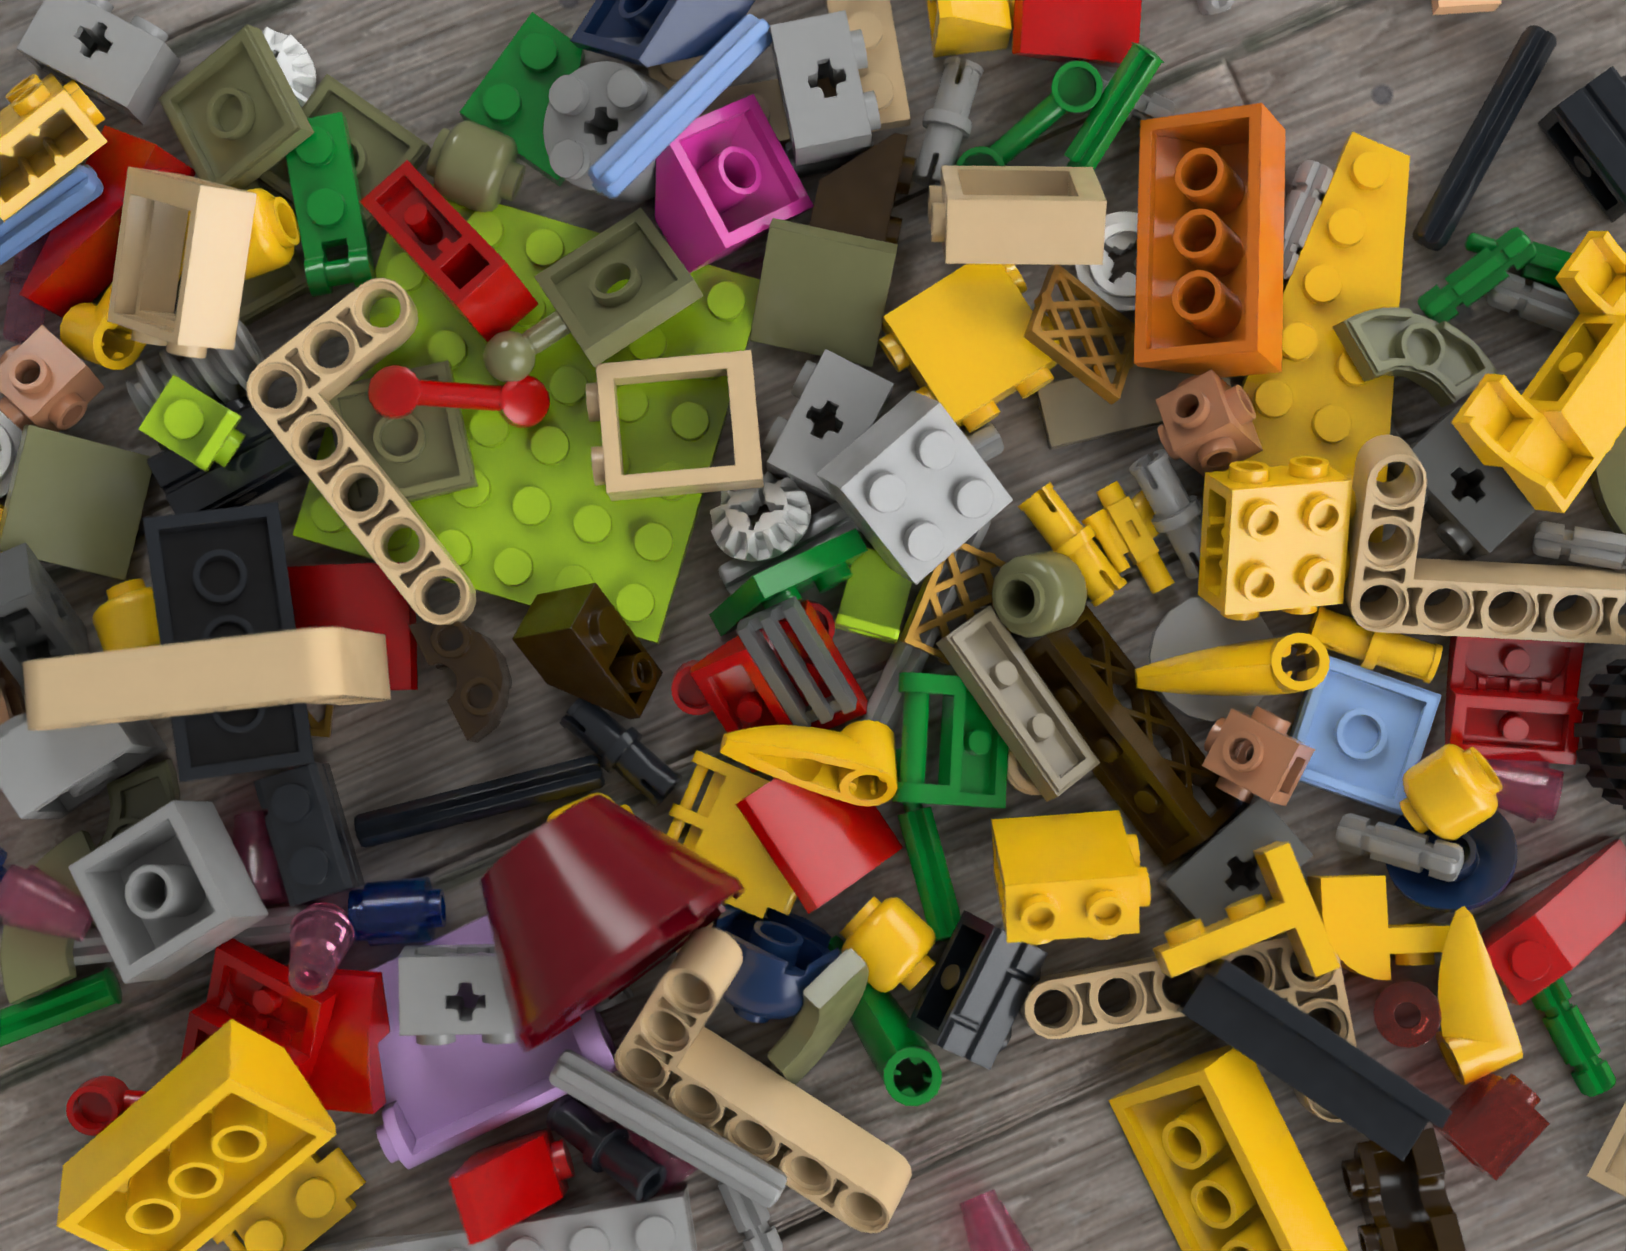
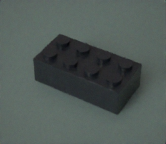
[143,502,315,782]

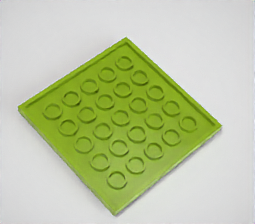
[293,184,760,644]

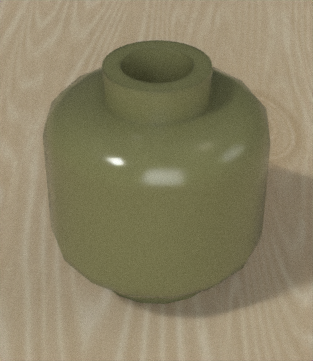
[426,120,526,212]
[991,551,1088,638]

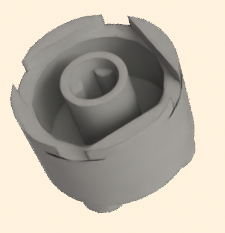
[543,61,669,203]

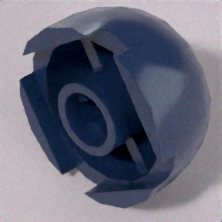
[712,905,840,1023]

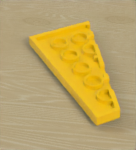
[1203,132,1410,543]

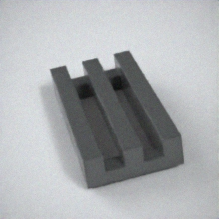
[736,596,857,727]

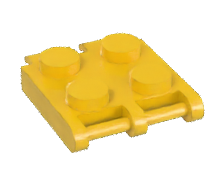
[666,750,797,919]
[212,1147,366,1251]

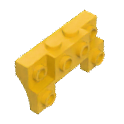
[1451,231,1626,513]

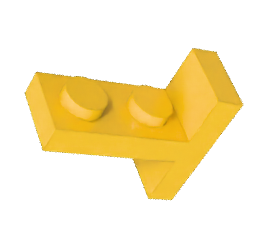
[1152,841,1341,978]

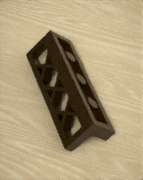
[1023,604,1243,866]

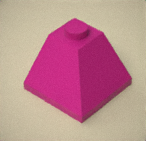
[655,94,814,273]

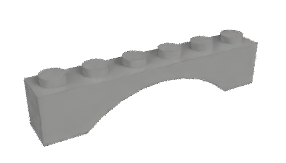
[303,1185,697,1251]

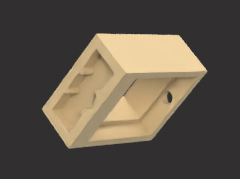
[928,165,1107,265]
[107,167,257,358]
[586,350,764,501]

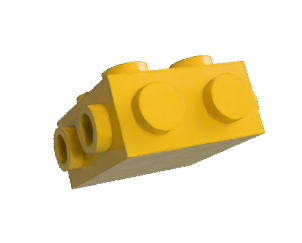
[0,72,108,221]
[879,264,1060,433]
[1198,456,1356,621]
[991,810,1151,945]

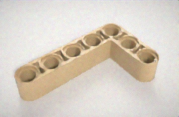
[247,278,476,625]
[1344,434,1626,645]
[23,627,391,731]
[614,927,912,1233]
[1020,932,1357,1122]

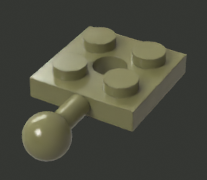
[483,207,703,382]

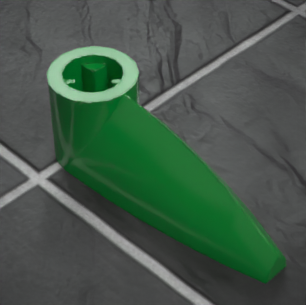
[828,935,942,1106]

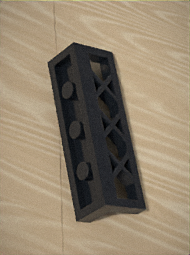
[1177,958,1452,1161]

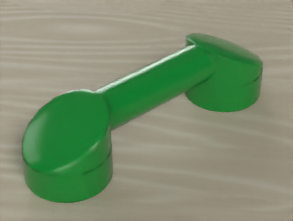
[956,61,1103,166]

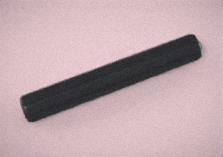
[1413,25,1557,251]
[354,755,605,848]

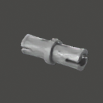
[912,57,984,187]
[1129,449,1202,579]

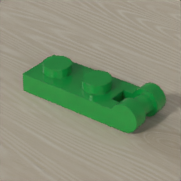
[286,112,376,297]

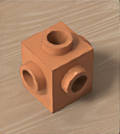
[0,325,105,432]
[1156,369,1263,477]
[1202,706,1315,806]

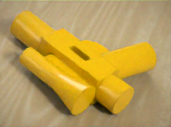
[1081,481,1175,594]

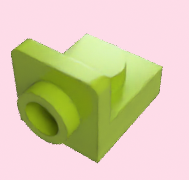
[138,374,246,472]

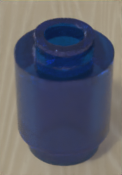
[348,877,446,947]

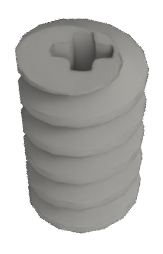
[125,319,265,421]

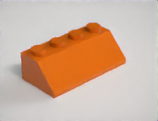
[1134,103,1286,378]

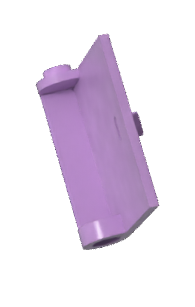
[368,915,617,1169]

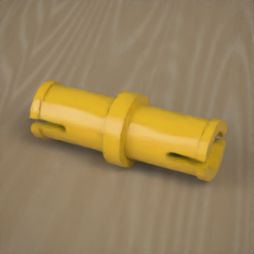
[1017,482,1127,607]
[1308,606,1443,684]

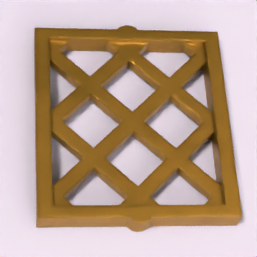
[1024,265,1135,405]
[899,543,1012,665]

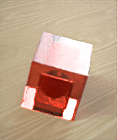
[1433,1073,1550,1181]

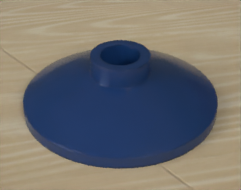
[1386,810,1518,913]

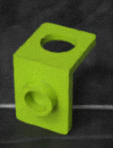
[835,548,912,645]

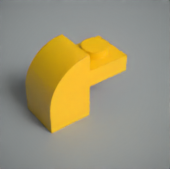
[1308,874,1450,980]

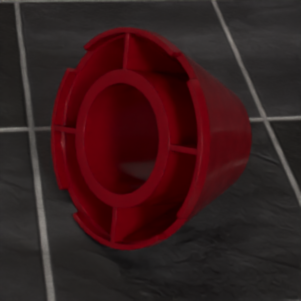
[480,794,745,1052]

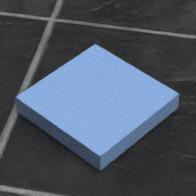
[1289,656,1442,815]

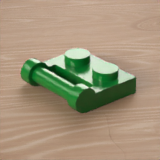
[892,672,1009,809]

